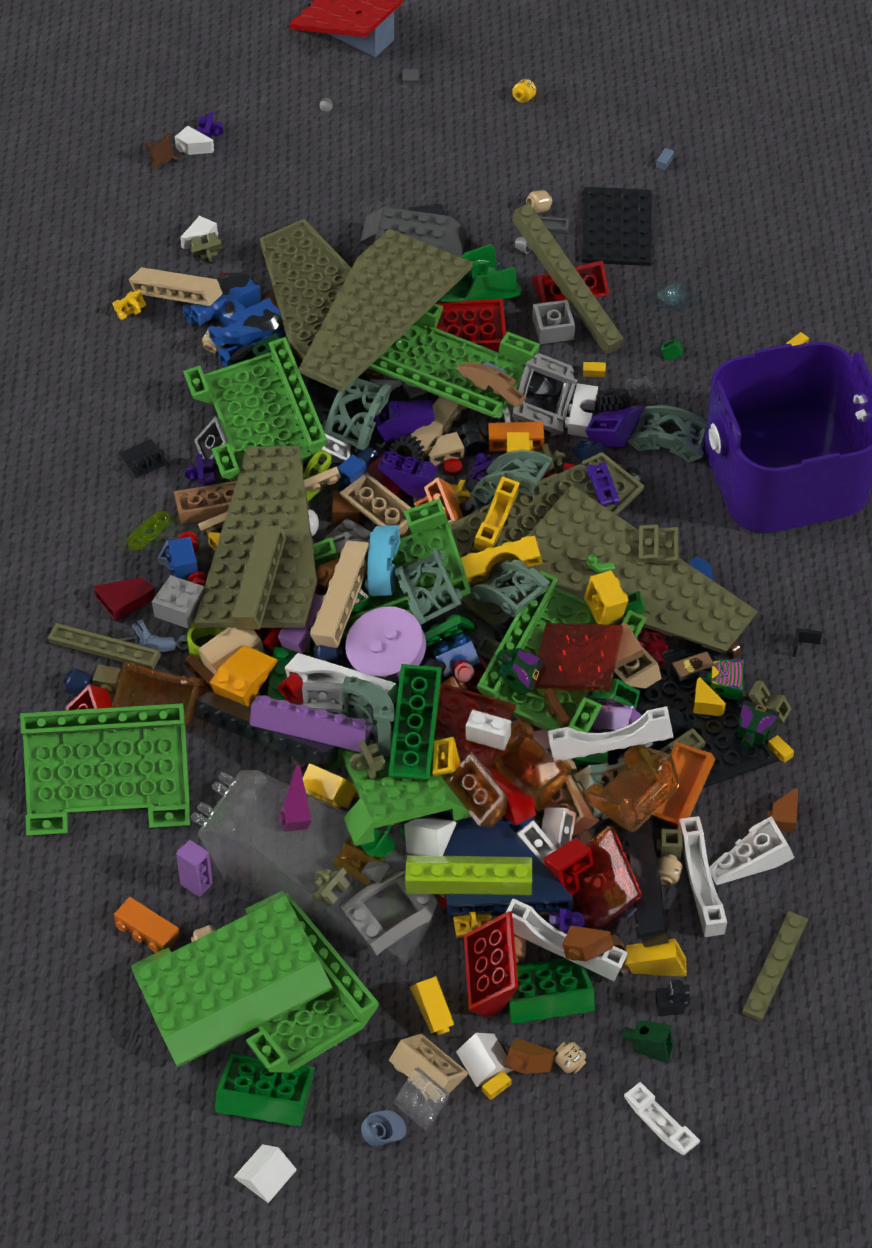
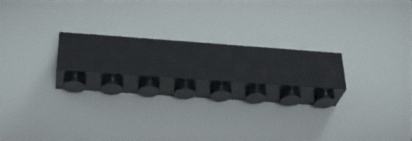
[194,691,339,770]
[622,806,669,948]

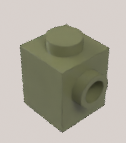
[93,665,124,694]
[656,829,683,860]

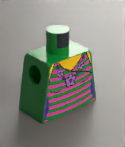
[699,659,744,701]

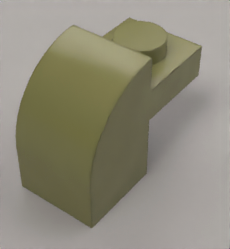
[748,681,792,723]

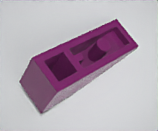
[279,765,312,832]

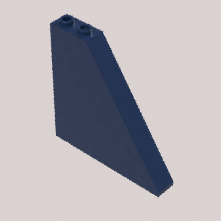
[443,796,573,916]

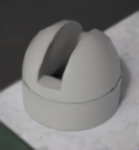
[319,98,333,111]

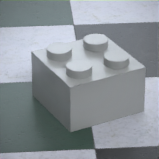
[532,300,575,344]
[152,575,205,628]

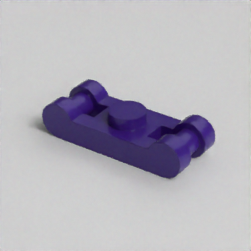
[586,462,619,507]

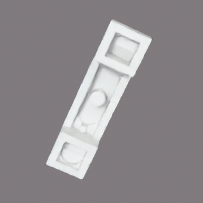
[624,1082,700,1155]

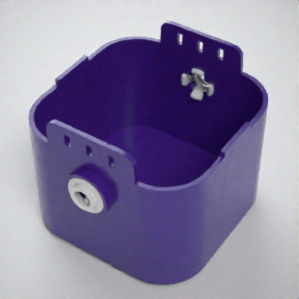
[704,342,872,533]

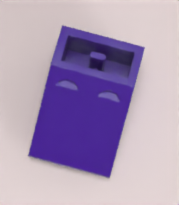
[375,400,435,444]
[585,406,645,447]
[378,451,438,499]

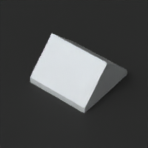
[404,816,456,856]
[456,1033,512,1087]
[234,1144,297,1203]

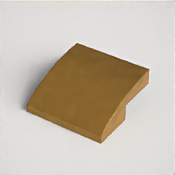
[332,836,386,886]

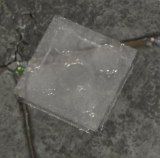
[393,1067,450,1130]

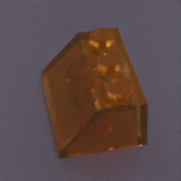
[445,753,508,828]

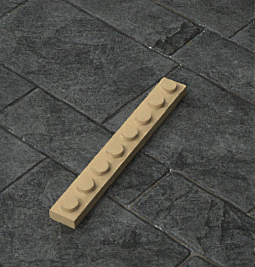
[198,466,341,535]

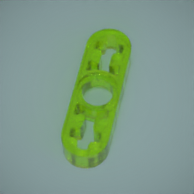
[127,511,170,551]

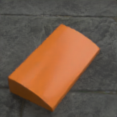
[647,742,715,828]

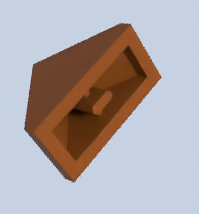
[332,490,362,523]

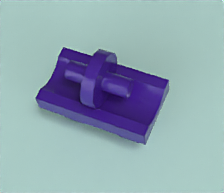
[196,112,224,138]
[469,453,501,482]
[184,454,215,487]
[549,909,585,933]

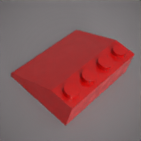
[435,299,506,352]
[464,911,518,1017]

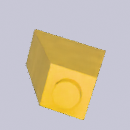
[624,938,687,976]
[409,976,454,1035]

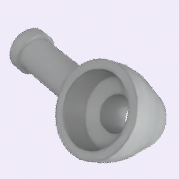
[515,237,532,254]

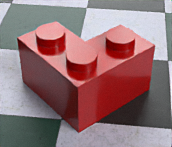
[543,838,594,895]

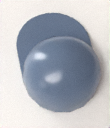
[361,1110,406,1147]

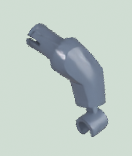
[132,620,188,652]

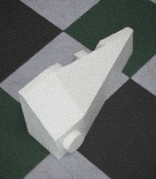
[709,816,794,885]

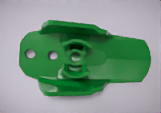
[438,244,522,302]

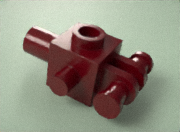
[638,626,668,668]

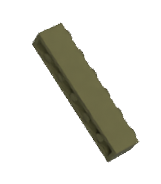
[231,526,286,629]

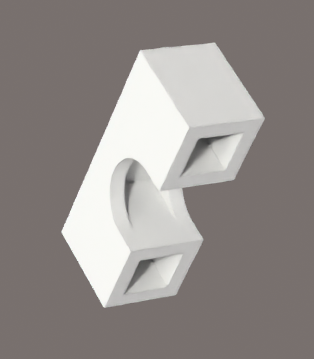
[565,383,598,437]

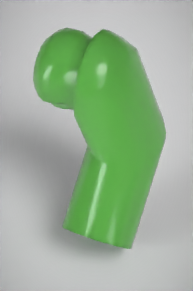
[587,554,615,573]

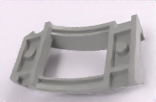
[512,353,577,436]
[339,871,438,956]

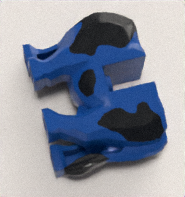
[183,273,286,367]

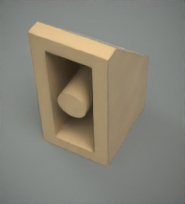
[429,432,464,466]

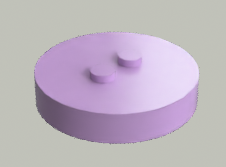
[346,607,426,682]

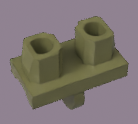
[191,232,223,263]
[539,443,567,474]
[349,740,385,779]
[312,868,350,906]

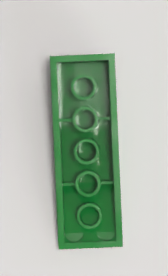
[388,664,441,781]

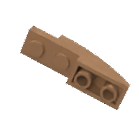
[456,362,527,407]

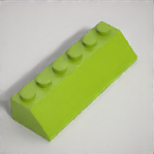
[405,855,532,895]

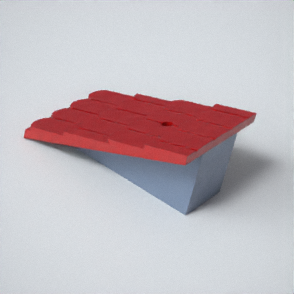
[289,0,404,57]

